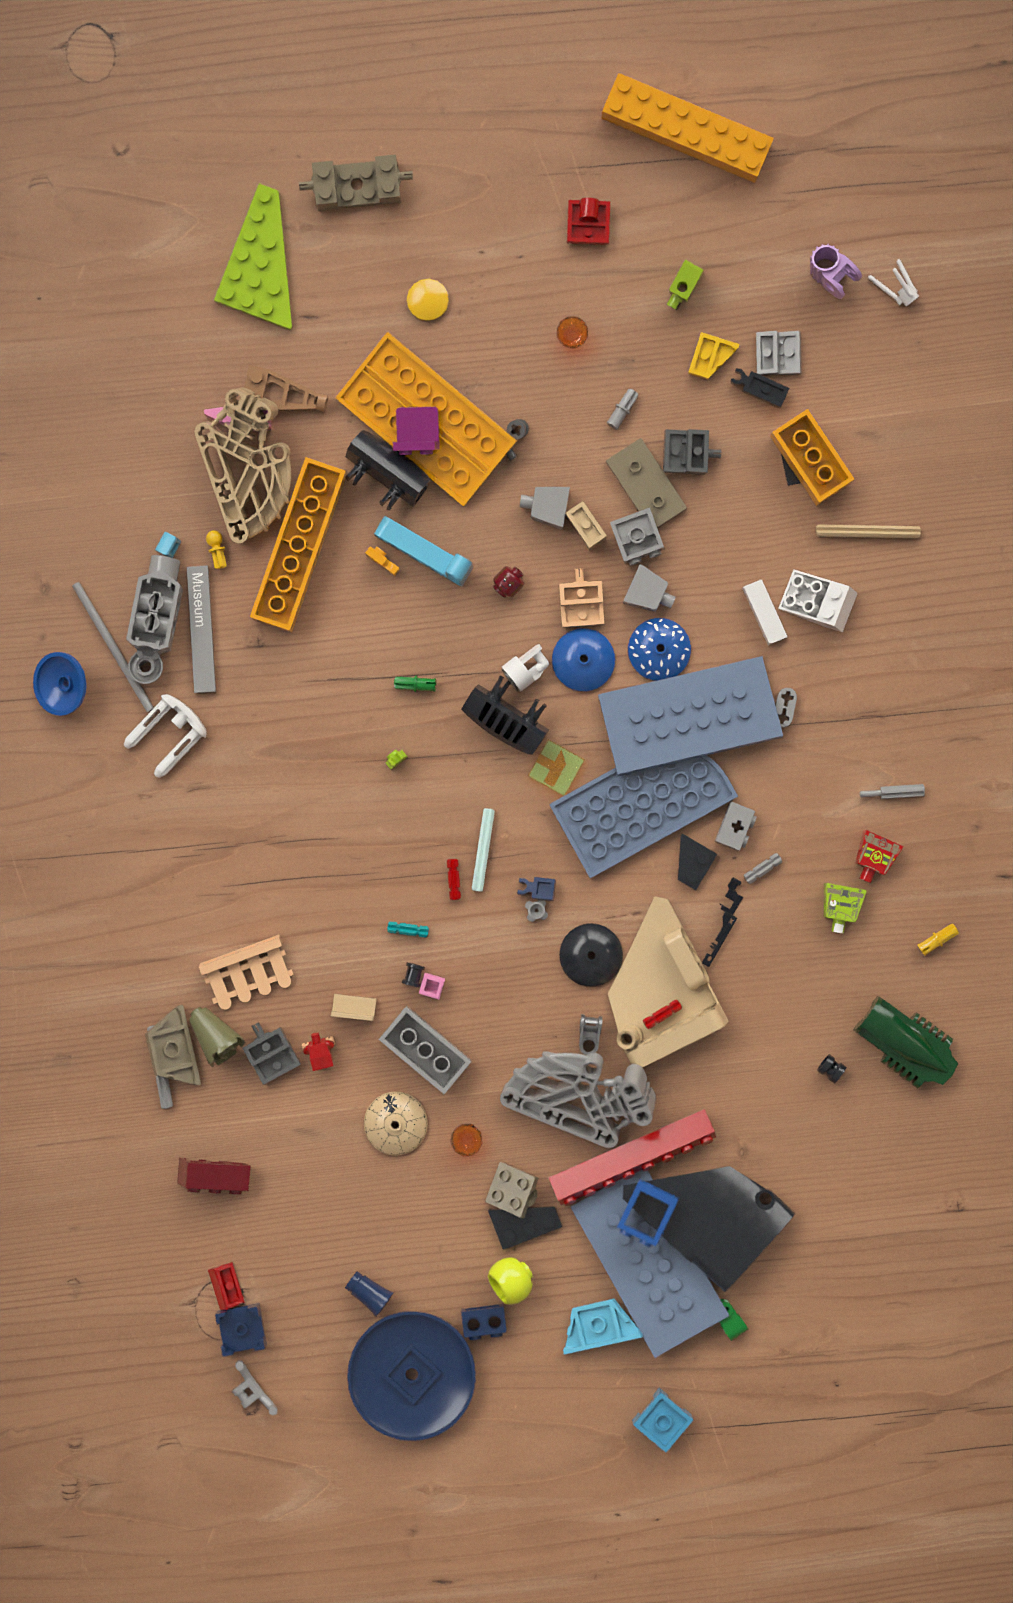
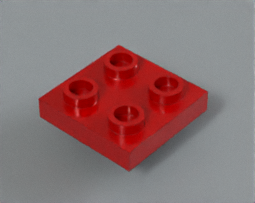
[567,197,610,245]

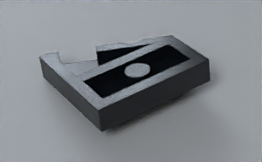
[677,833,717,891]

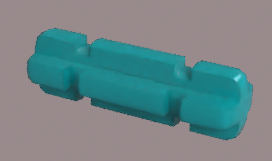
[387,921,429,938]

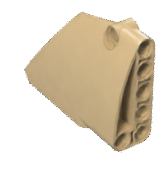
[608,896,729,1067]

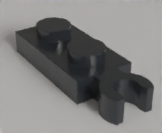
[730,368,790,408]

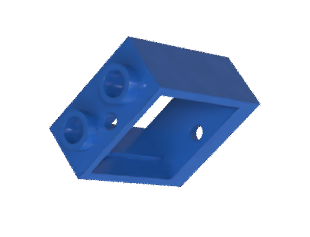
[617,1179,679,1247]

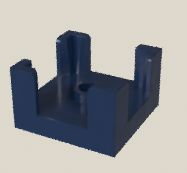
[215,1303,267,1357]

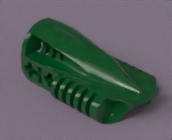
[853,995,958,1089]

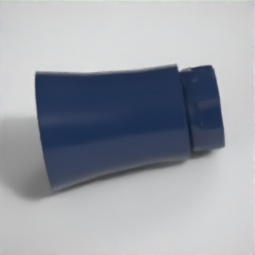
[345,1271,394,1317]

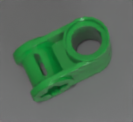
[719,1299,749,1341]

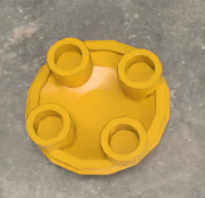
[407,279,449,321]

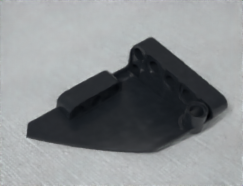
[623,1166,796,1292]

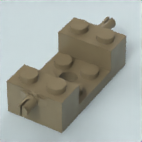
[299,154,413,211]

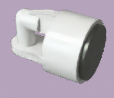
[501,644,549,692]

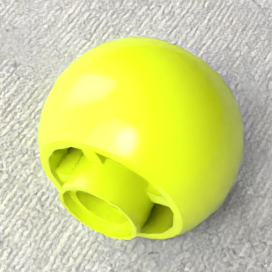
[488,1257,533,1305]

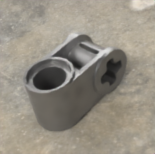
[579,1014,602,1055]

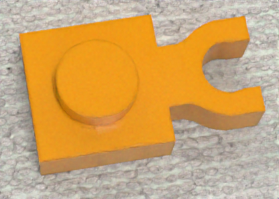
[365,547,400,576]

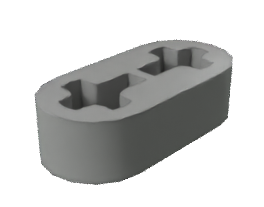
[775,688,797,728]

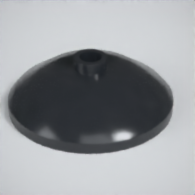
[559,923,623,987]

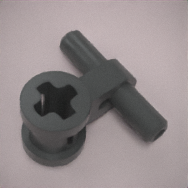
[506,419,529,461]

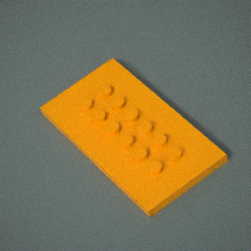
[336,332,517,506]

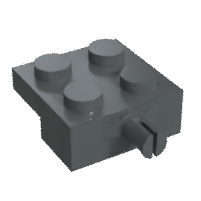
[663,429,721,475]
[243,1022,301,1085]

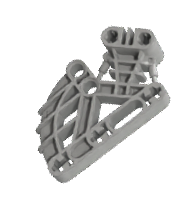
[500,1051,656,1148]

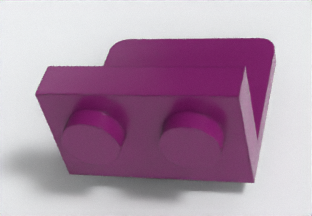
[393,407,440,455]

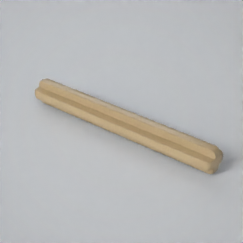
[816,525,921,538]

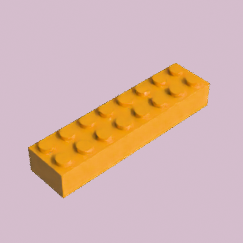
[601,73,774,183]
[250,457,347,633]

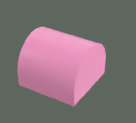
[419,973,445,1000]

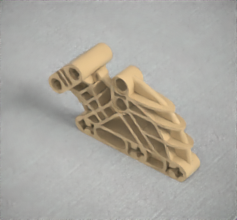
[194,387,291,543]

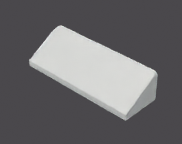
[742,579,787,646]

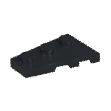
[488,1206,562,1250]

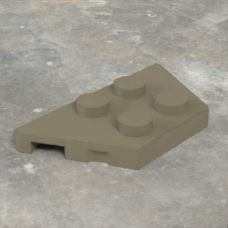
[145,1005,201,1085]

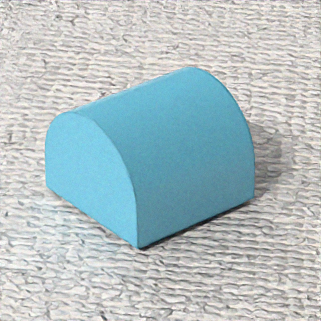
[155,532,181,558]

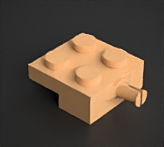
[559,568,604,628]

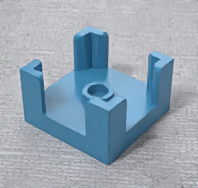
[632,1388,693,1452]

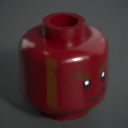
[493,566,524,598]

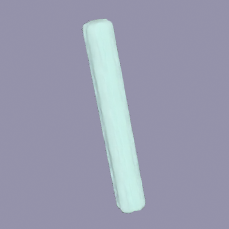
[472,808,495,892]

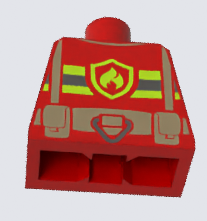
[855,830,903,883]

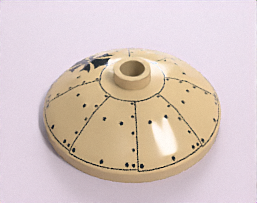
[364,1092,428,1156]

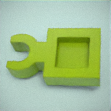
[385,750,407,770]

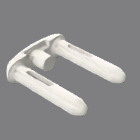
[124,694,207,778]

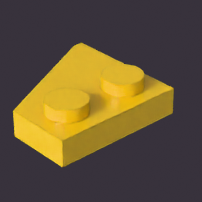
[688,332,740,380]

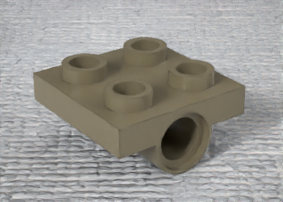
[485,1162,539,1218]

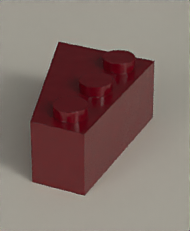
[177,1157,251,1195]

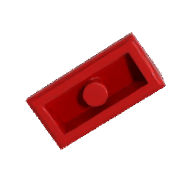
[208,1262,245,1310]

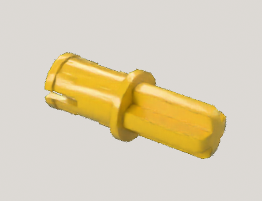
[917,924,959,956]

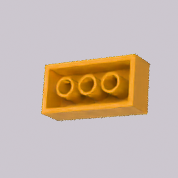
[770,409,854,506]

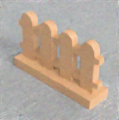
[199,935,294,1010]

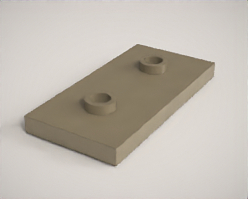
[606,438,687,528]

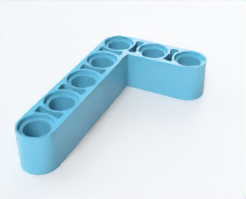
[374,516,473,586]

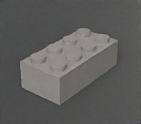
[379,1006,472,1094]

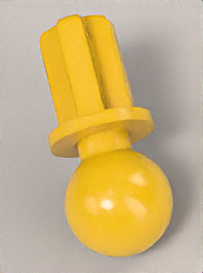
[206,530,227,569]

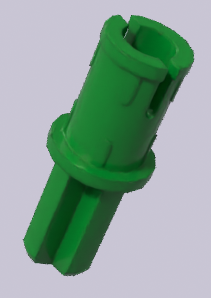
[394,676,437,692]

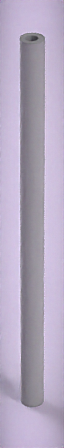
[72,582,154,713]

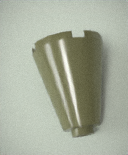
[189,1007,245,1067]

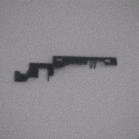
[702,877,743,967]

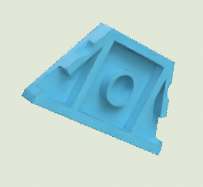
[563,1299,643,1354]

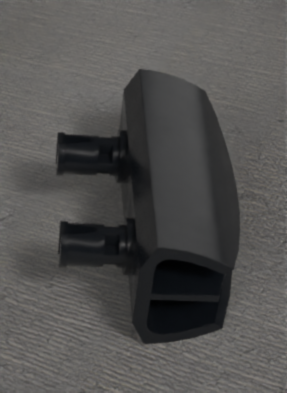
[345,430,431,510]
[461,676,549,755]

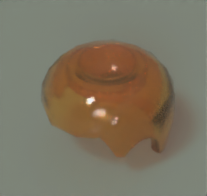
[557,316,588,349]
[450,1123,482,1157]

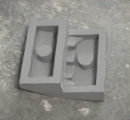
[756,331,802,375]

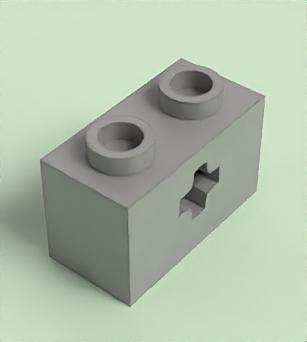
[714,802,757,851]

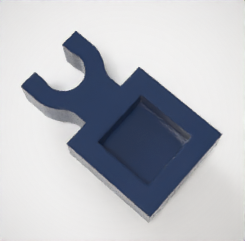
[517,877,556,901]

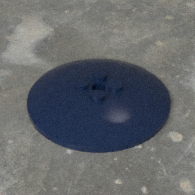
[347,1311,476,1441]

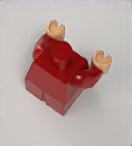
[302,1032,335,1071]

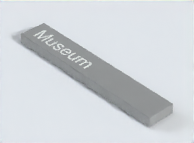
[187,566,216,693]

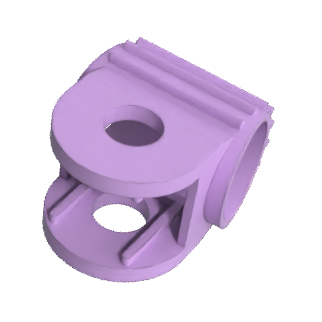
[810,244,862,299]

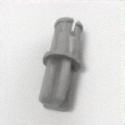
[606,389,639,430]

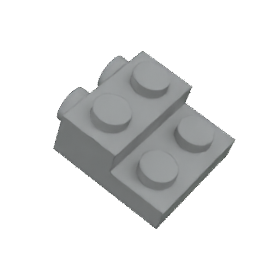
[610,508,664,566]

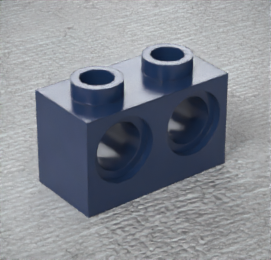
[461,1304,507,1340]

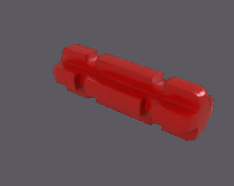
[447,859,461,900]
[643,1000,682,1029]

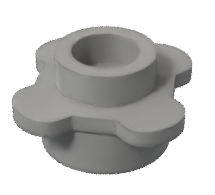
[525,900,548,922]

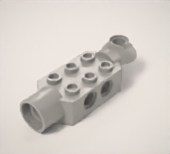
[126,555,183,684]

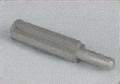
[860,784,925,799]

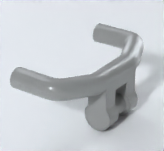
[232,1360,277,1415]

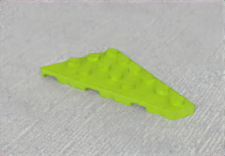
[214,183,293,331]

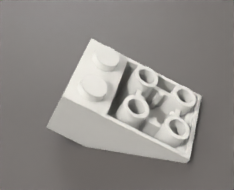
[779,570,857,632]

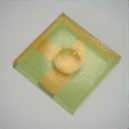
[528,739,585,796]

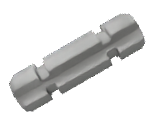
[744,853,782,884]

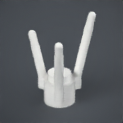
[868,259,919,306]

